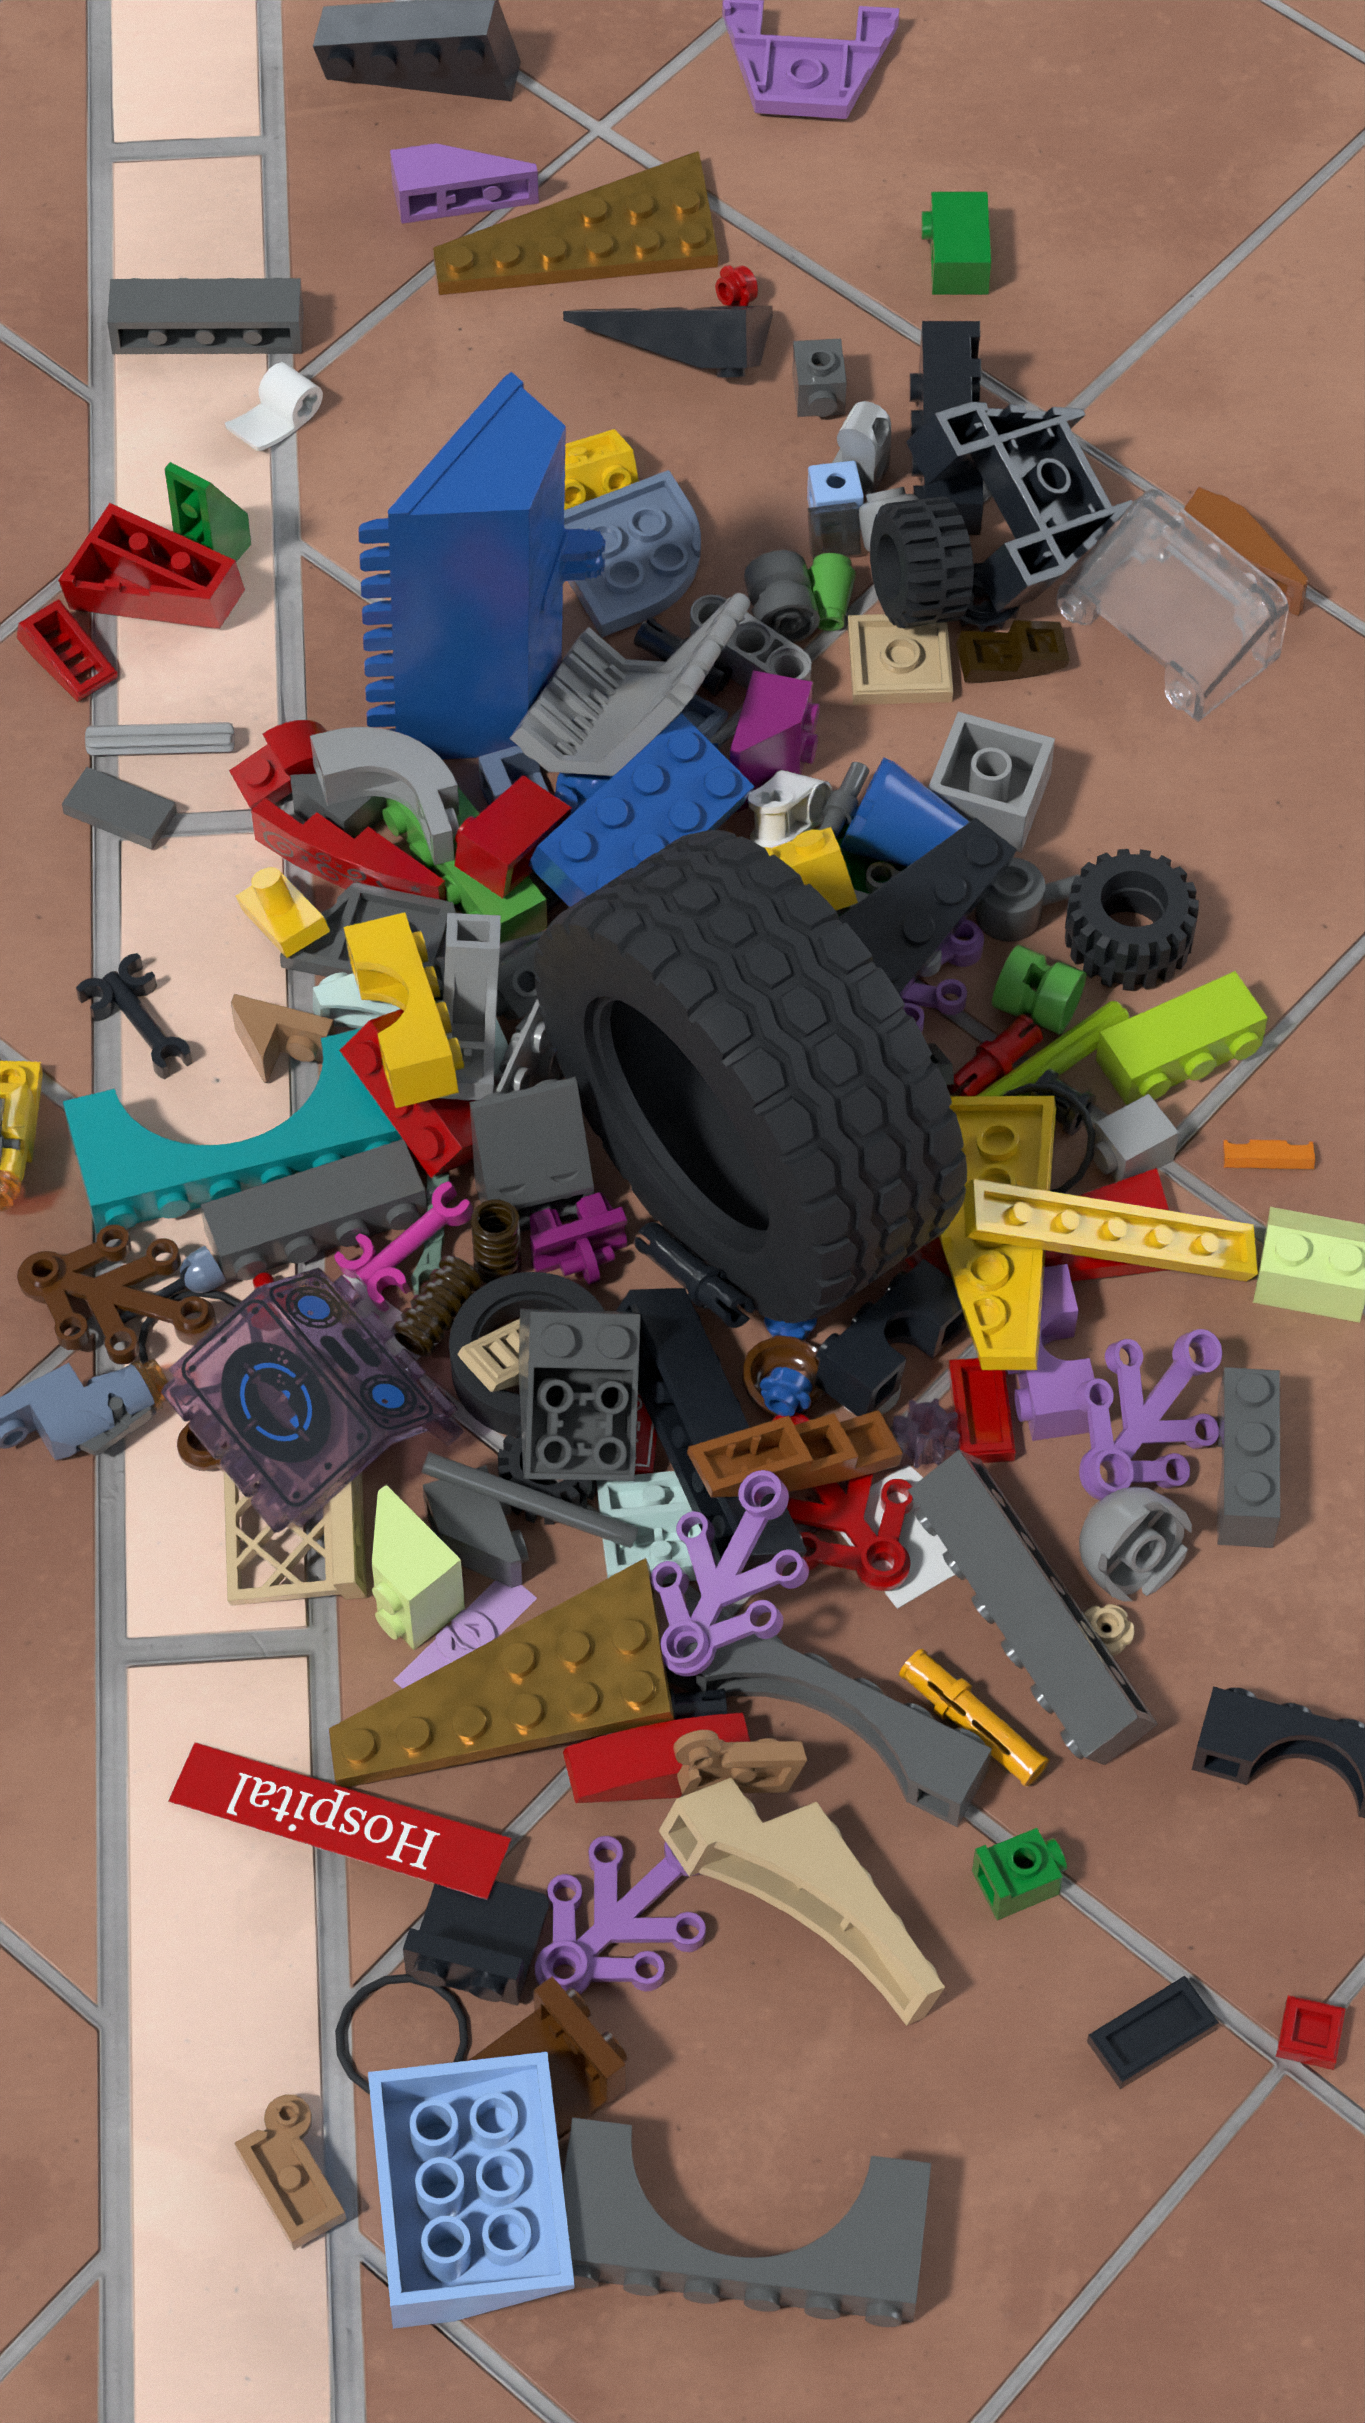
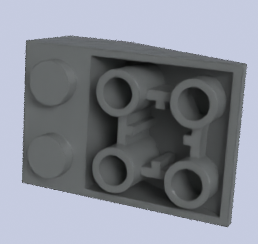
[470,1077,594,1232]
[518,1309,640,1481]

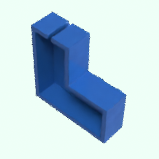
[528,713,754,907]

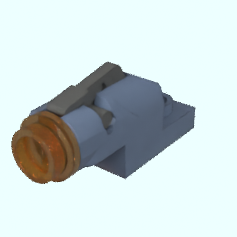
[0,1359,173,1460]

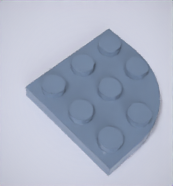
[564,470,701,637]

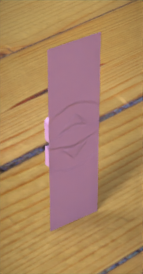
[393,1581,537,1688]

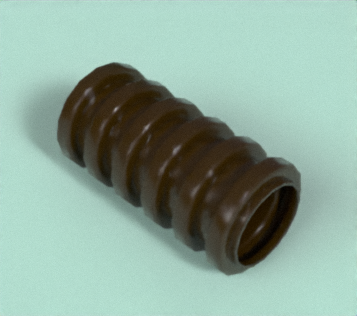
[471,1199,522,1284]
[391,1256,482,1356]

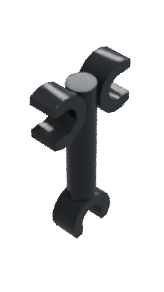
[76,953,192,1080]

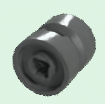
[744,550,820,643]

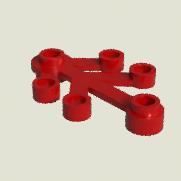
[772,1412,914,1591]

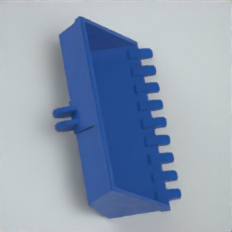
[358,372,606,760]

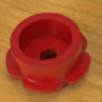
[715,265,758,306]

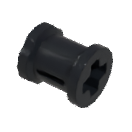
[1029,1068,1096,1136]

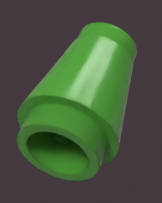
[808,553,856,631]

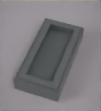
[62,767,177,850]

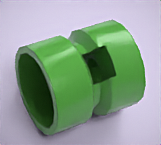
[992,945,1087,1035]

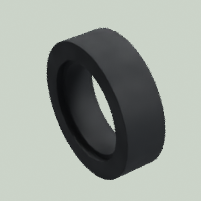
[449,1272,604,1437]

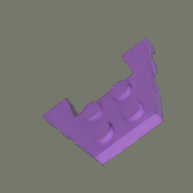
[722,0,900,119]

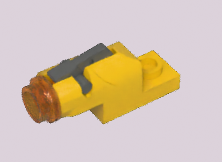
[0,1061,43,1212]

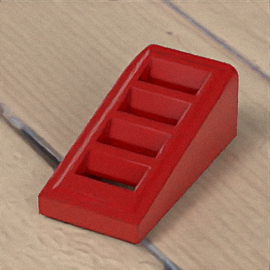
[16,599,118,702]

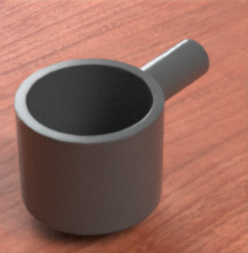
[975,857,1080,942]

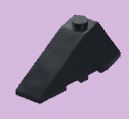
[563,306,773,377]

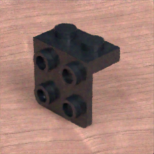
[403,1881,549,2006]

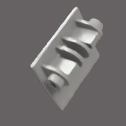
[493,999,560,1093]

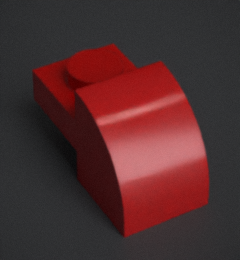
[229,720,327,809]

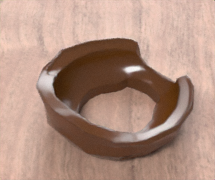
[742,1335,824,1416]

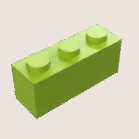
[1096,971,1268,1106]

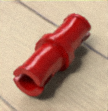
[947,1014,1043,1096]

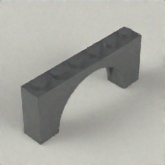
[563,2118,931,2327]

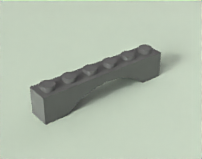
[666,1598,992,1827]

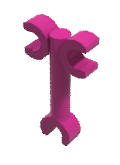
[334,1181,474,1312]

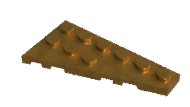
[433,151,718,295]
[329,1558,674,1788]

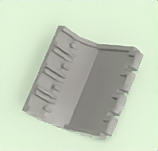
[510,593,750,776]

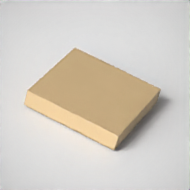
[847,614,953,705]

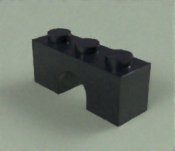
[814,1259,967,1417]

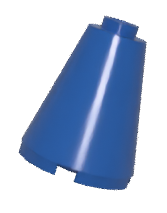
[840,757,969,867]

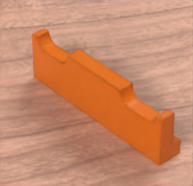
[1223,1139,1315,1169]

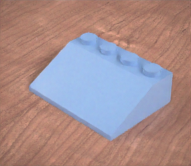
[368,2052,574,2329]

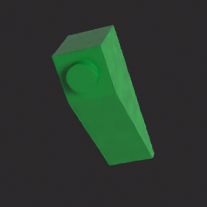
[164,462,252,562]

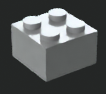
[928,712,1055,852]

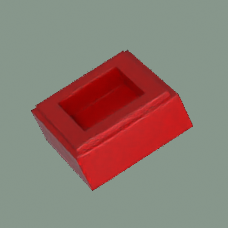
[1275,1995,1346,2070]

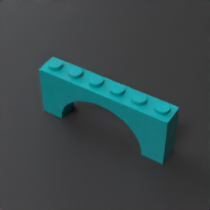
[63,1028,403,1234]

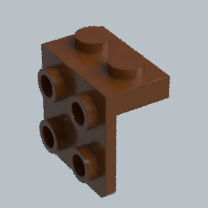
[468,1976,628,2141]

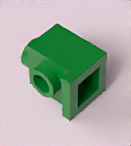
[972,1828,1067,1921]

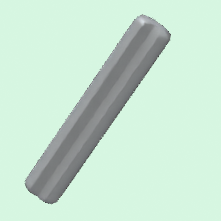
[85,722,235,755]

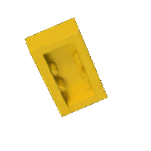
[235,867,330,958]

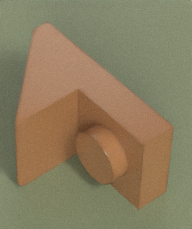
[231,994,335,1083]

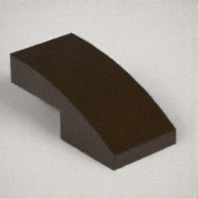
[956,620,1070,683]

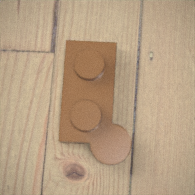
[673,1730,807,1795]
[234,2094,346,2250]

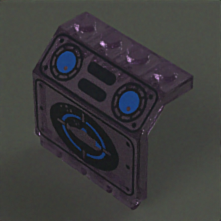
[161,1267,464,1533]

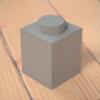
[1093,1094,1179,1182]

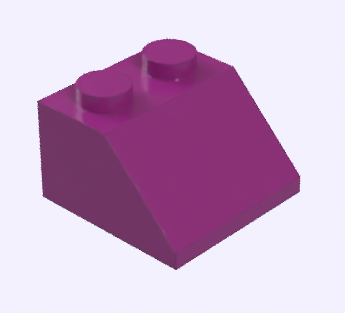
[730,670,820,812]

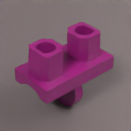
[529,1192,627,1285]

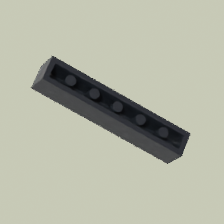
[616,1288,807,1585]

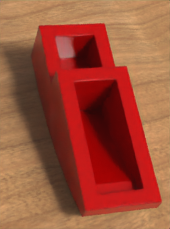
[563,1713,751,1803]

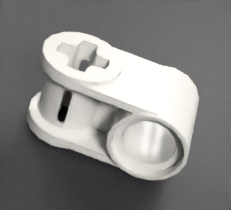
[748,770,832,848]

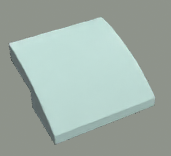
[596,1471,701,1584]

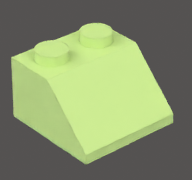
[1253,1207,1365,1323]
[372,1485,465,1650]

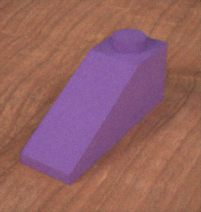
[390,143,539,224]

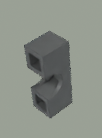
[1217,1367,1280,1548]

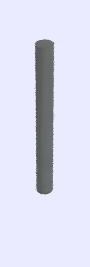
[421,1452,638,1548]

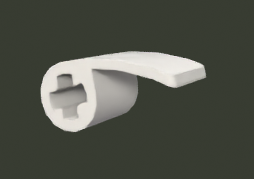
[225,362,323,451]

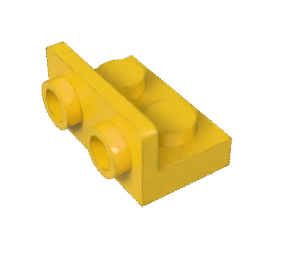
[564,429,639,510]

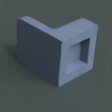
[478,745,549,806]

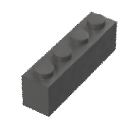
[107,278,304,354]
[201,1139,427,1284]

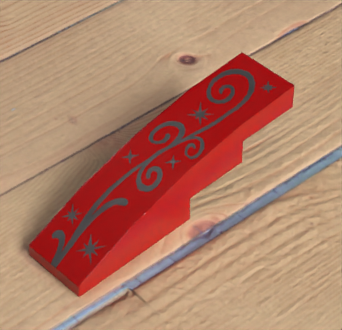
[251,798,446,901]

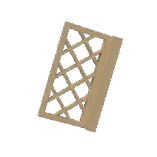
[221,1369,367,1606]

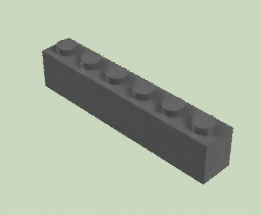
[908,1449,1158,1765]

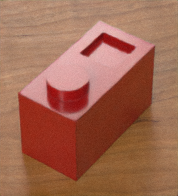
[454,775,572,899]

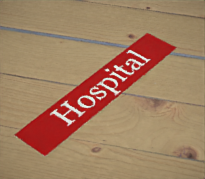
[168,1742,512,1900]

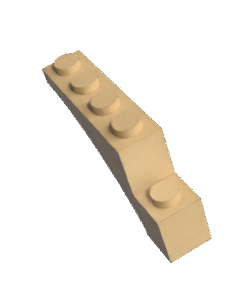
[659,1777,945,2026]

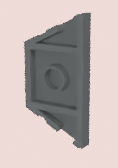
[280,882,456,1001]

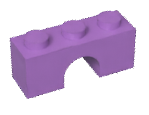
[1007,1264,1099,1441]

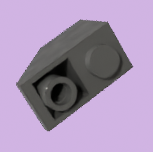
[422,1465,529,1588]

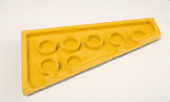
[939,1096,1056,1370]

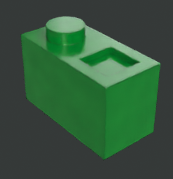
[921,192,991,295]

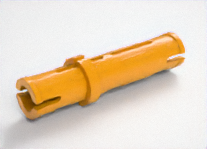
[899,1648,1050,1787]

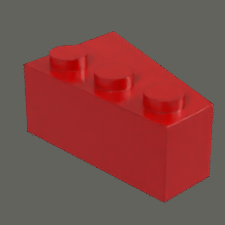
[58,503,245,629]

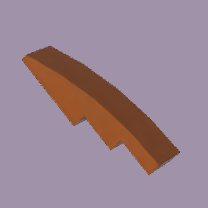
[687,1410,903,1498]

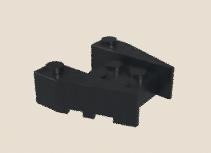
[906,402,1135,613]

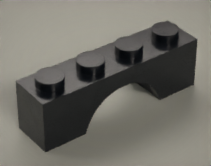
[1191,1686,1365,1818]

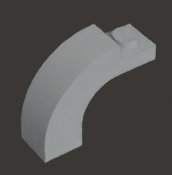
[310,727,460,865]
[440,913,501,1101]

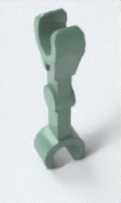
[411,1172,450,1296]

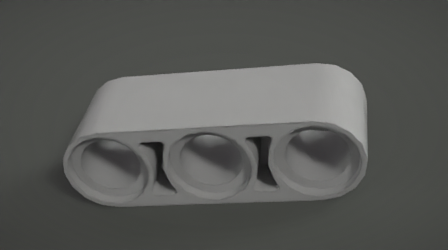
[690,594,812,690]

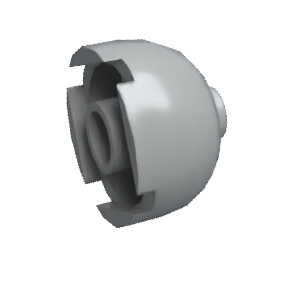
[1079,1487,1192,1602]

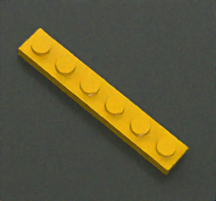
[964,1179,1258,1282]

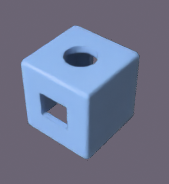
[807,460,864,533]

